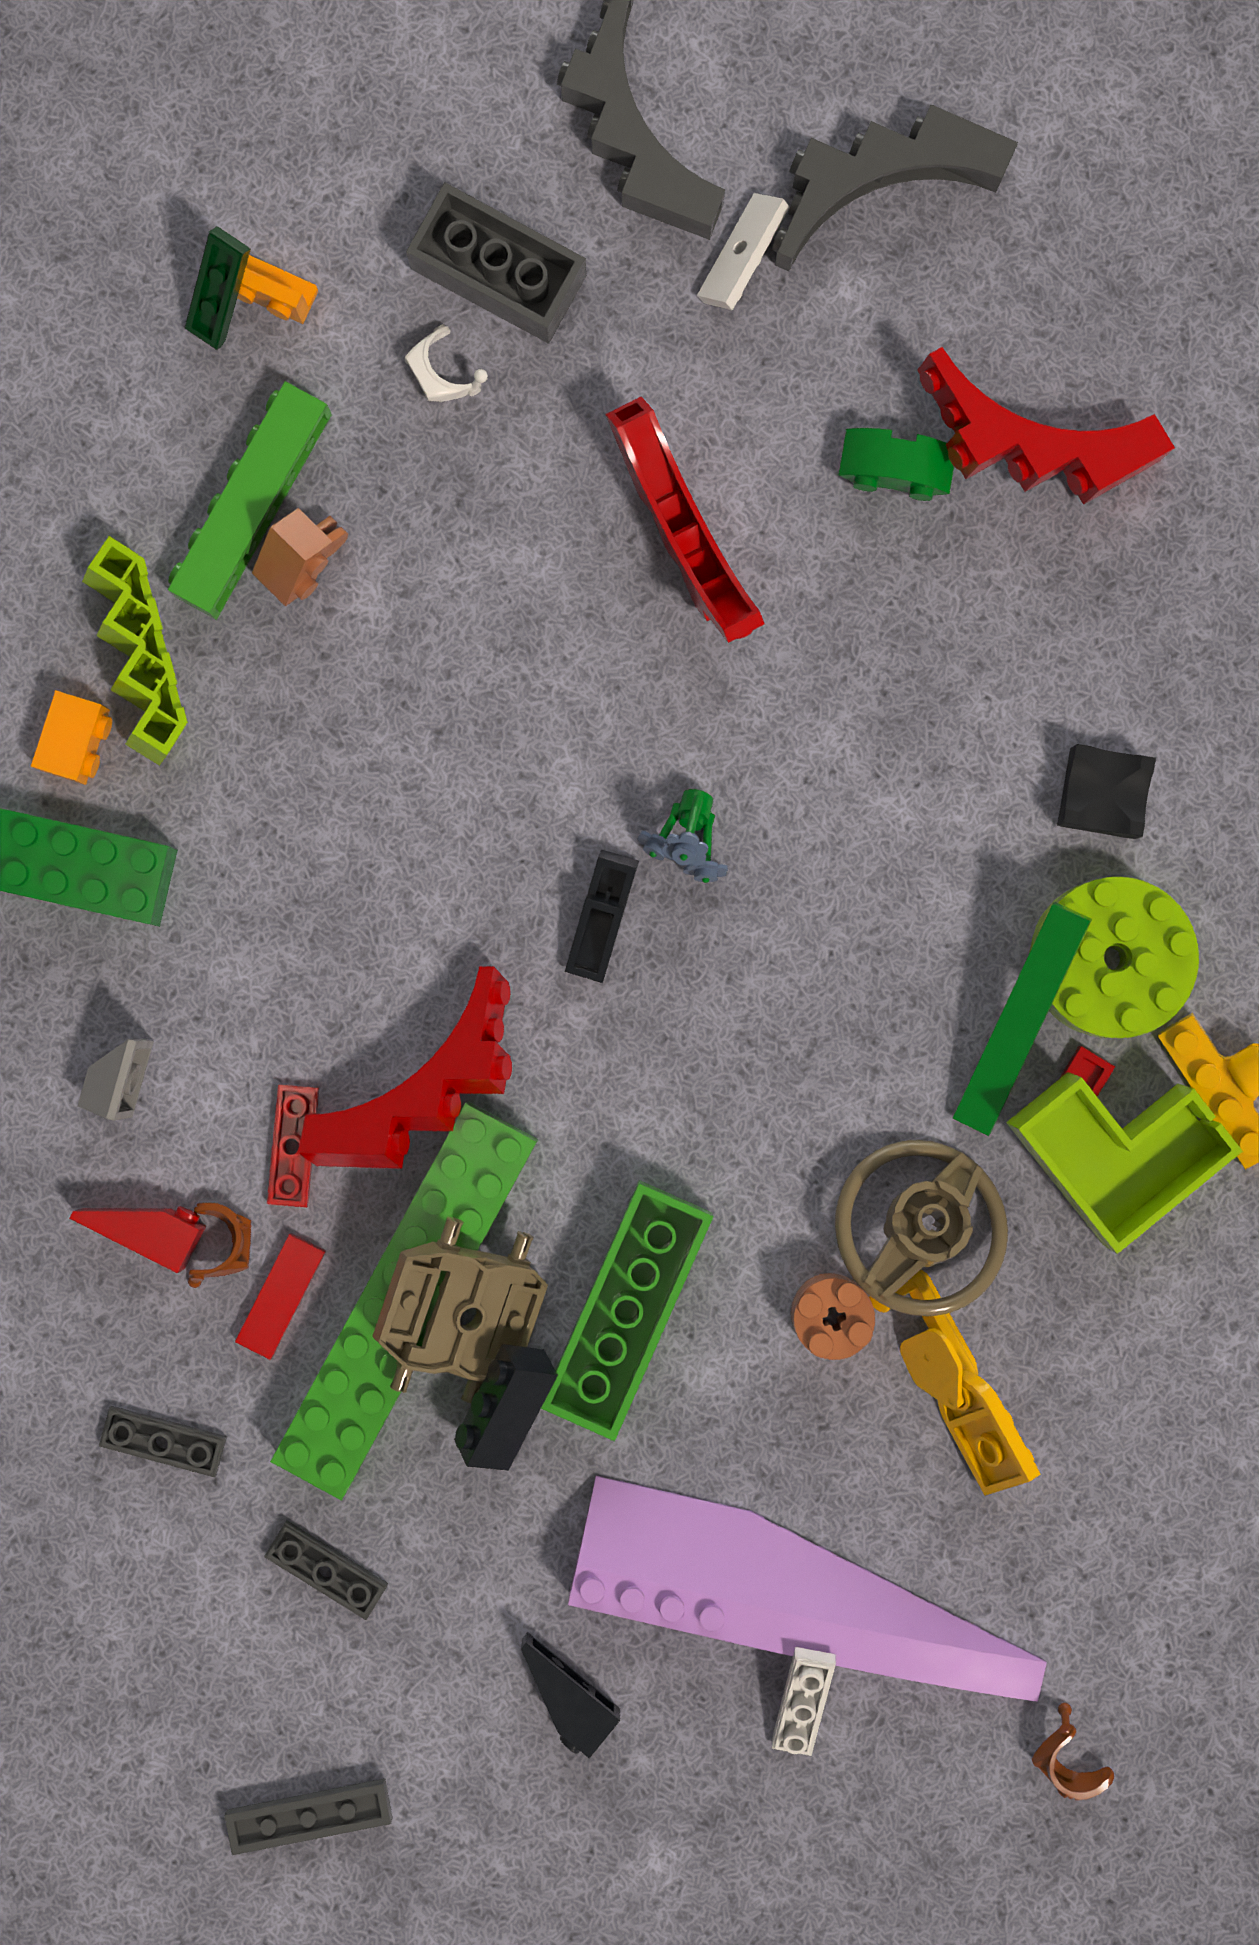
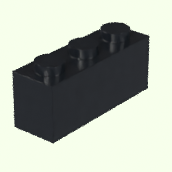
[454,1344,558,1471]

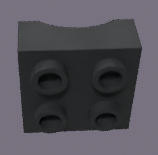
[1057,744,1156,839]

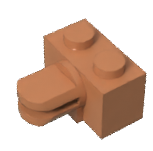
[252,508,348,606]

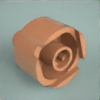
[790,1273,875,1360]

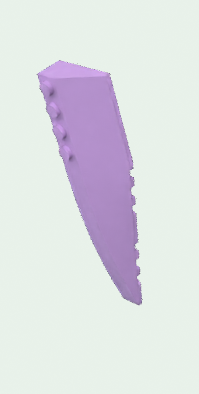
[568,1475,1047,1702]

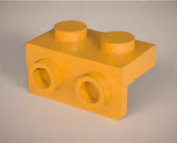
[237,255,318,324]

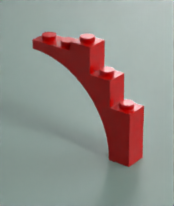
[917,347,1175,505]
[605,396,765,643]
[298,966,512,1169]

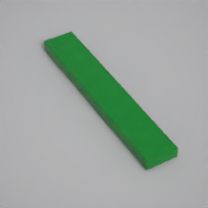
[952,902,1092,1136]

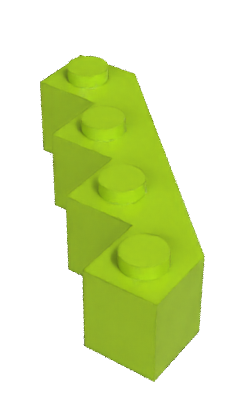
[82,536,188,766]

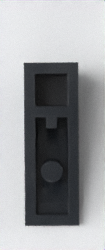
[521,1632,620,1759]

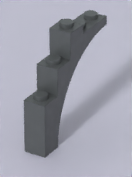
[557,0,725,240]
[772,104,1018,271]

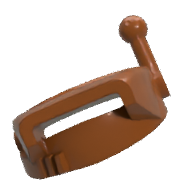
[188,1203,252,1288]
[1031,1703,1114,1800]

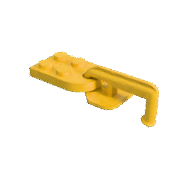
[869,1270,1041,1496]

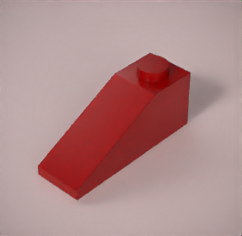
[69,1206,207,1273]

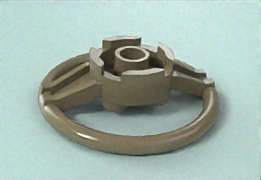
[835,1140,1008,1316]

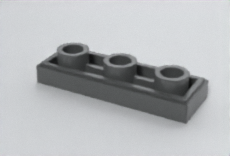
[99,1406,227,1477]
[264,1520,388,1620]

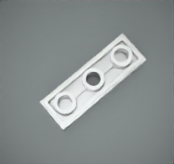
[697,193,790,310]
[772,1647,836,1756]

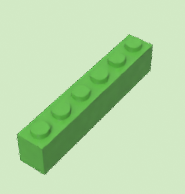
[168,381,332,620]

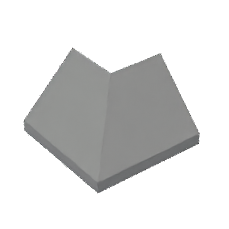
[78,1039,154,1121]

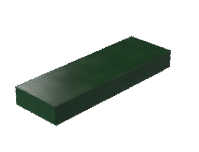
[184,226,251,350]

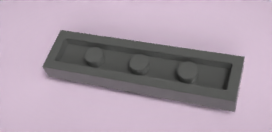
[224,1778,393,1855]

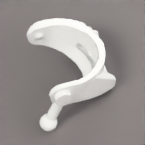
[405,324,488,402]

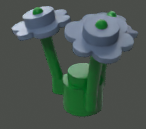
[637,789,728,883]

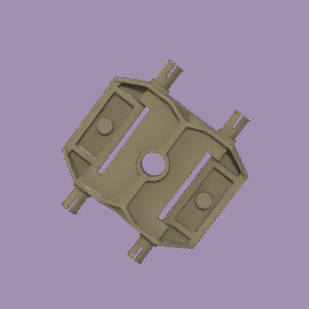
[372,1216,548,1403]

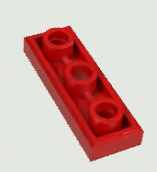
[267,1084,319,1208]

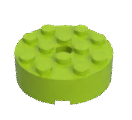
[1029,877,1199,1038]

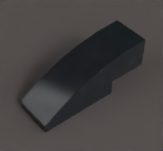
[565,849,639,983]

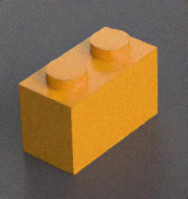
[31,690,112,785]

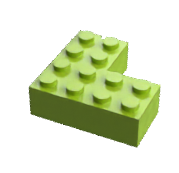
[1006,1072,1243,1254]

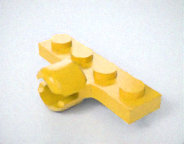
[1158,1013,1259,1170]

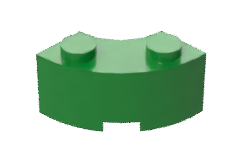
[839,428,954,501]

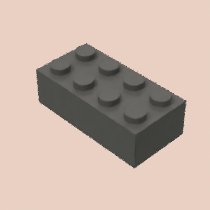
[406,182,587,344]

